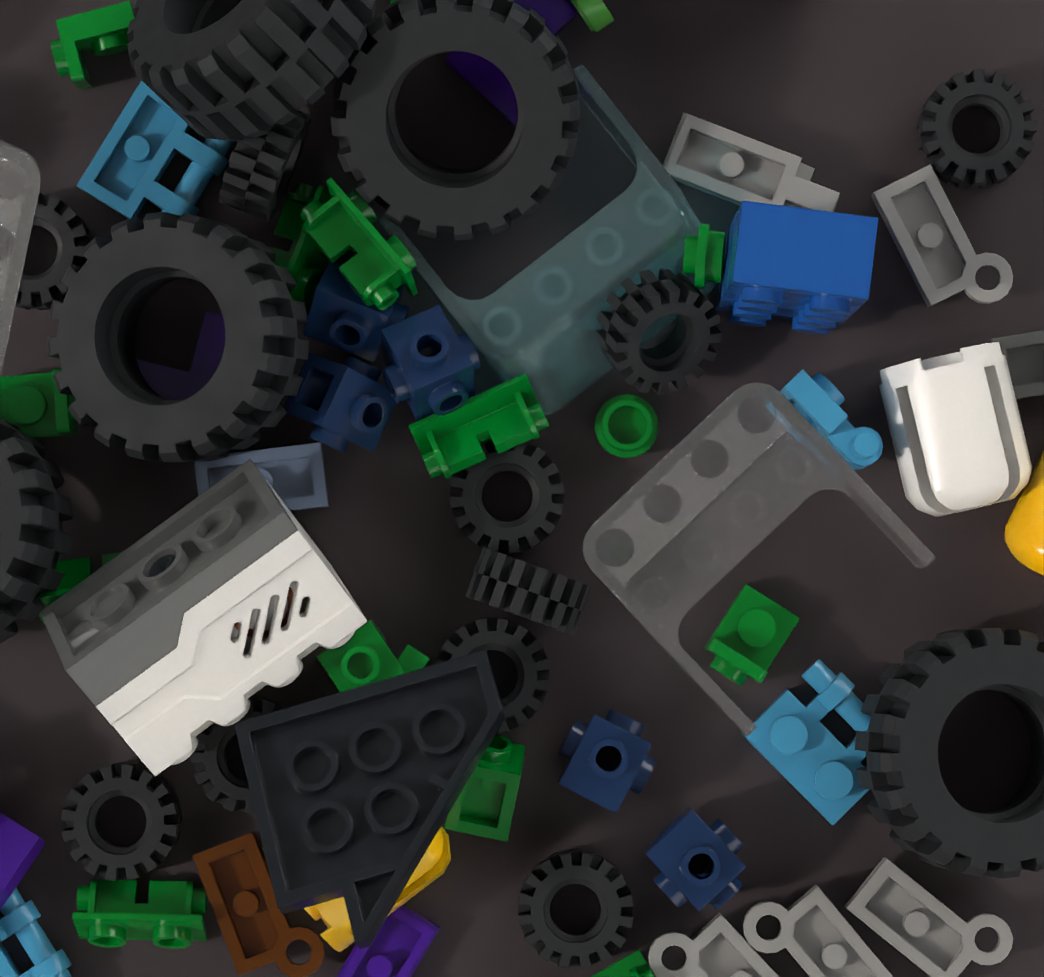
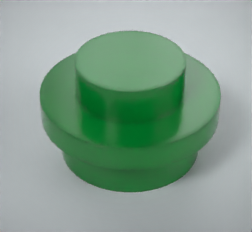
[683,223,726,288]
[595,394,659,458]

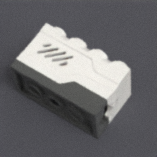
[40,459,367,776]

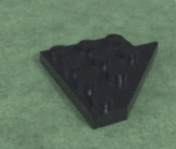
[234,650,505,949]

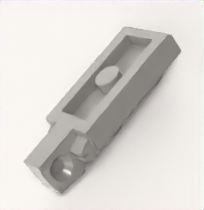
[660,113,840,212]

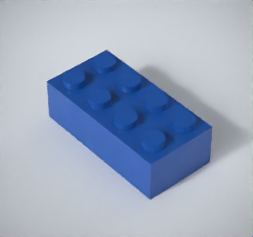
[715,201,878,335]

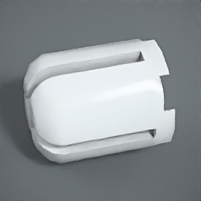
[879,342,1032,517]

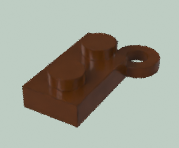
[192,831,325,977]

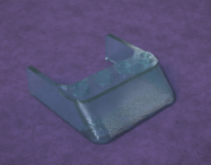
[378,64,718,415]

